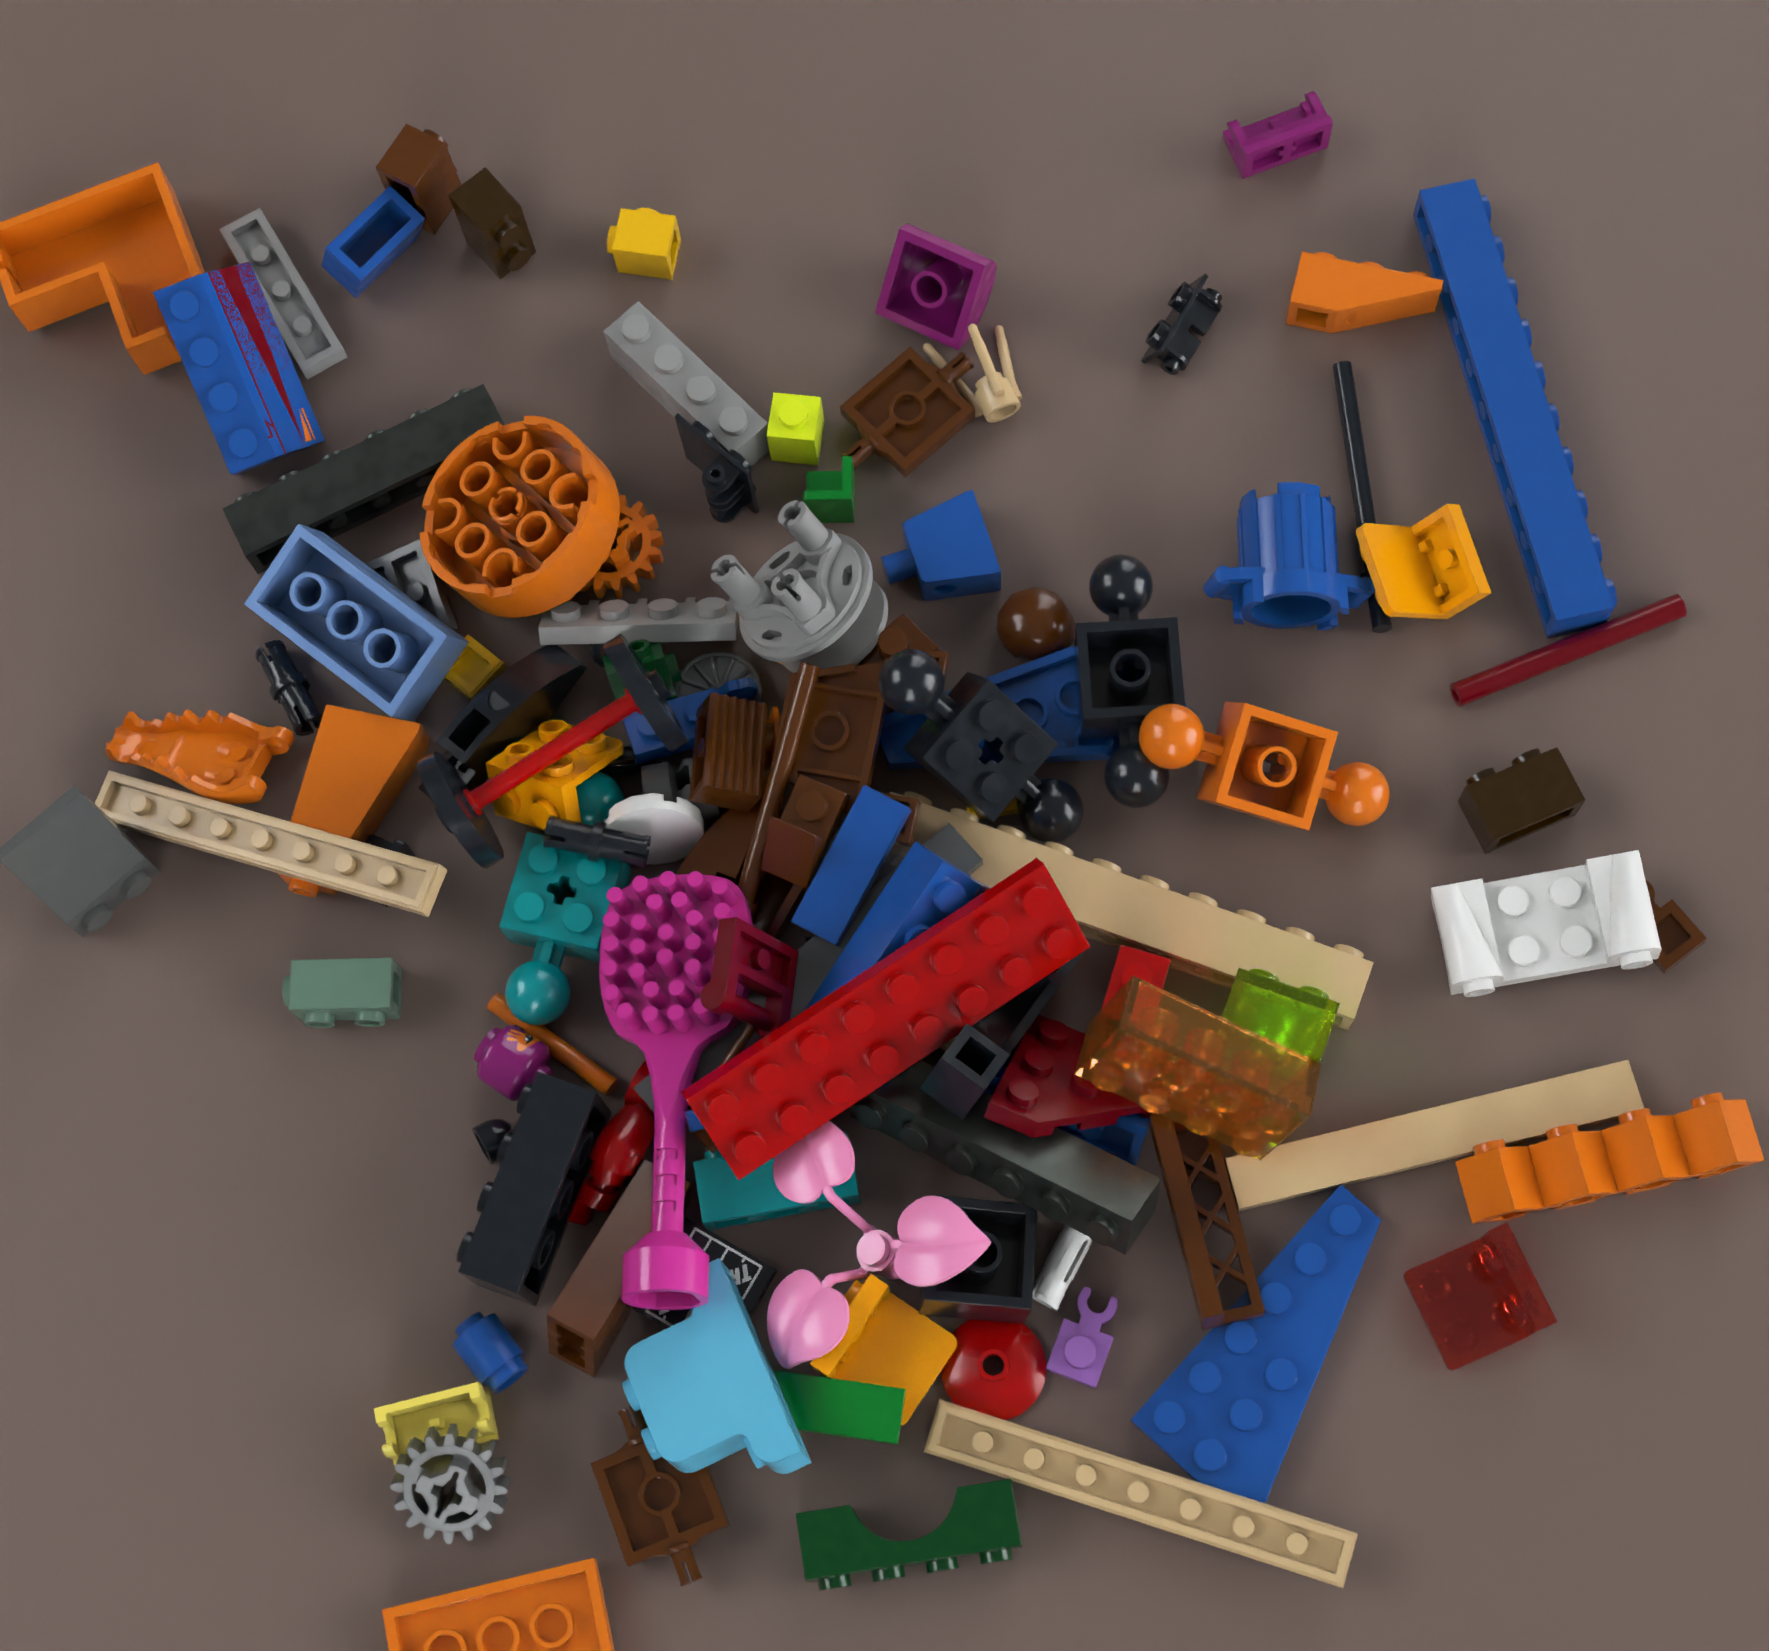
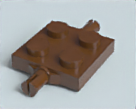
[840,347,975,478]
[590,1406,730,1587]

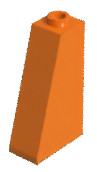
[277,704,431,898]

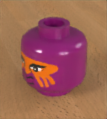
[474,1024,553,1101]

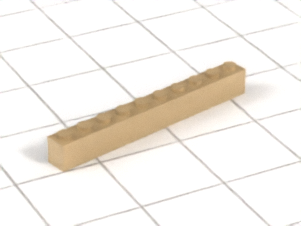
[883,791,1374,1030]

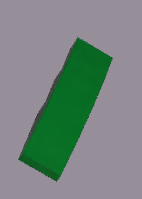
[773,1370,906,1445]

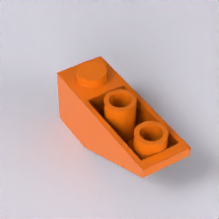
[1285,251,1444,334]

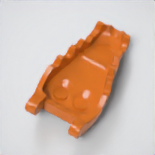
[105,709,295,804]

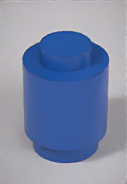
[452,1312,529,1394]

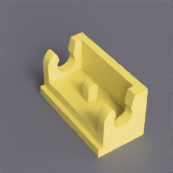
[373,1382,499,1465]

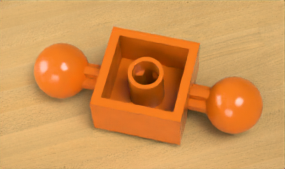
[1139,702,1390,831]

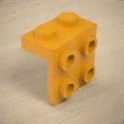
[1356,504,1491,619]
[486,719,624,831]
[810,1274,957,1426]

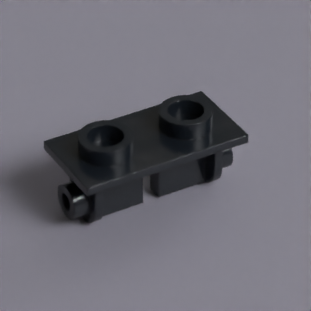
[1141,274,1222,375]

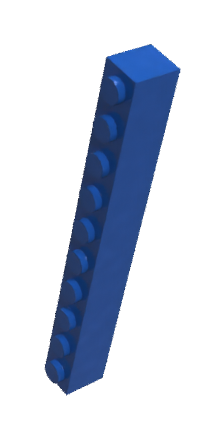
[1413,178,1617,639]

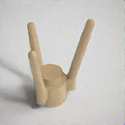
[923,324,1022,423]

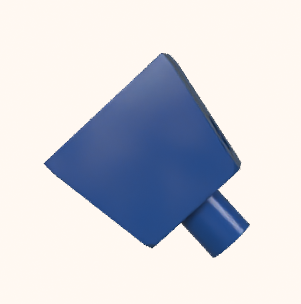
[881,490,1001,601]

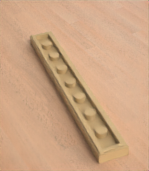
[94,771,447,917]
[1224,1060,1644,1211]
[924,1399,1358,1588]

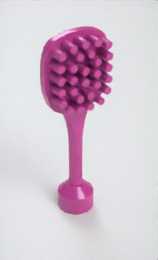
[599,871,753,1310]

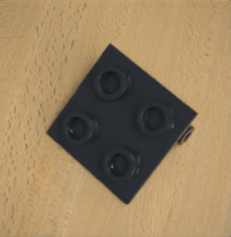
[675,413,759,523]

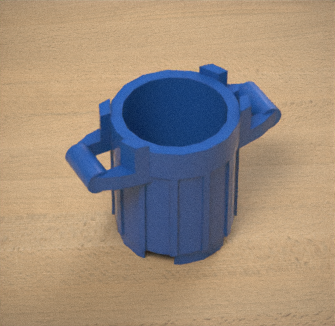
[1203,482,1375,630]

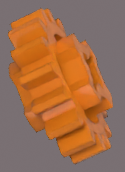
[581,495,665,599]

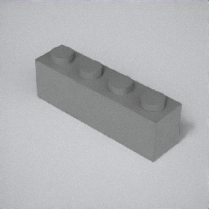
[603,301,769,467]

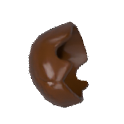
[996,587,1075,660]

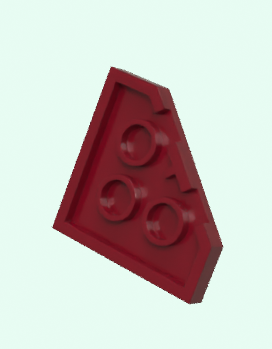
[984,1015,1179,1138]

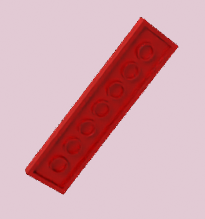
[681,858,1091,1181]

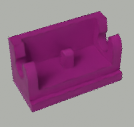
[1222,91,1333,179]

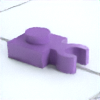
[1046,1287,1118,1390]

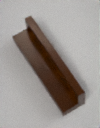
[1150,1111,1265,1330]

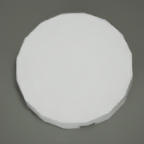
[603,793,704,865]

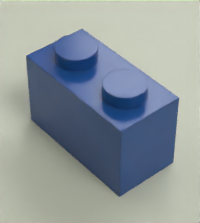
[322,186,425,298]

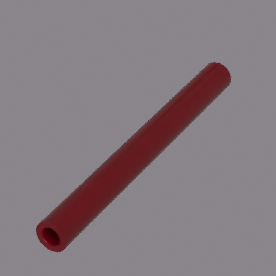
[1450,594,1687,707]

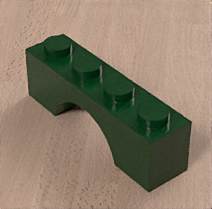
[795,1478,1022,1591]

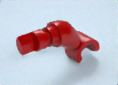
[567,1061,655,1225]

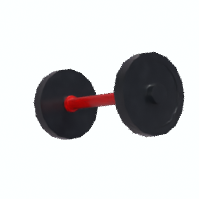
[417,633,689,869]

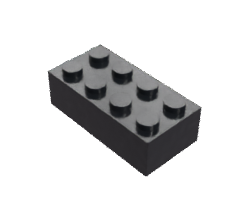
[457,1072,612,1307]

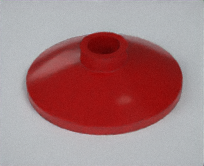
[941,1319,1046,1420]

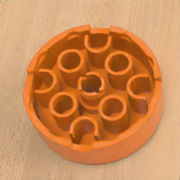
[419,416,620,618]

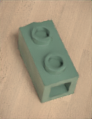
[282,958,403,1028]

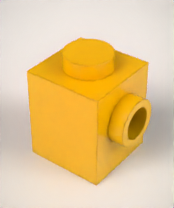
[607,208,681,280]

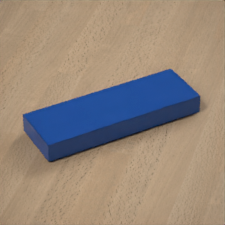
[791,785,912,947]

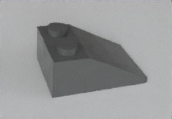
[0,785,160,937]

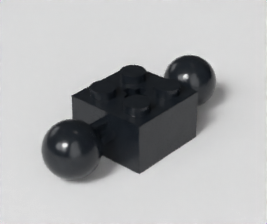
[1074,554,1185,808]
[878,649,1083,842]

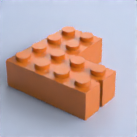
[0,162,205,375]

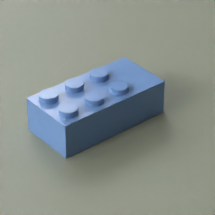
[244,524,469,721]

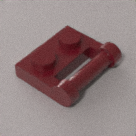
[701,917,799,1038]

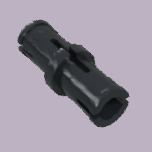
[255,640,322,736]
[543,815,651,868]

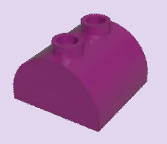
[875,223,996,350]

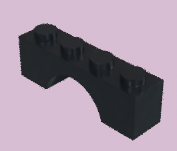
[920,953,1083,1120]

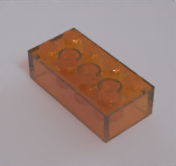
[1075,976,1322,1161]

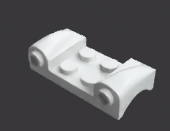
[1431,850,1662,997]

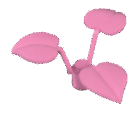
[767,1121,991,1369]

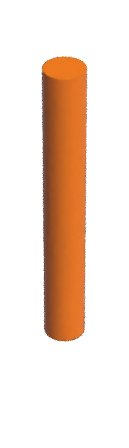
[487,993,619,1096]

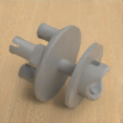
[711,500,888,673]

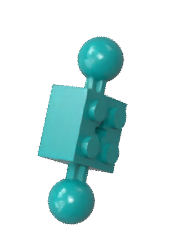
[499,772,632,1025]

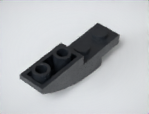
[418,645,587,799]

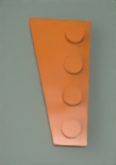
[382,1558,615,1651]

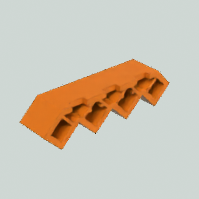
[1455,1092,1765,1224]

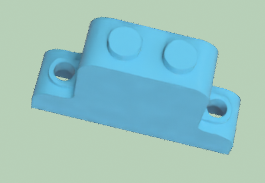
[622,1258,812,1474]

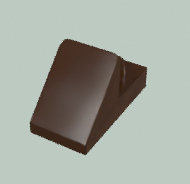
[761,774,850,889]

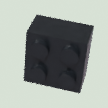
[919,1195,1037,1324]

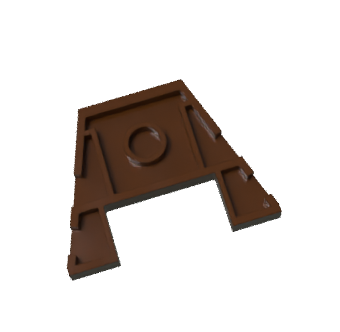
[770,650,950,847]

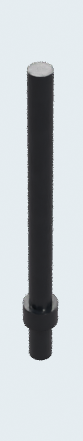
[1333,361,1392,633]

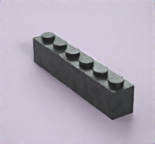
[222,384,505,574]
[850,1061,1161,1255]

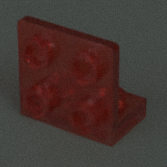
[1403,1222,1557,1371]

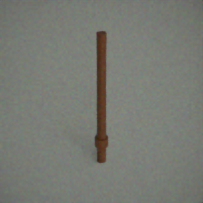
[738,662,820,924]

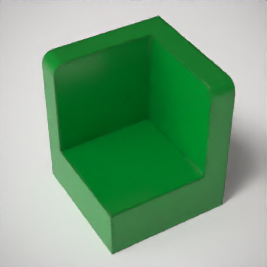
[803,456,855,523]

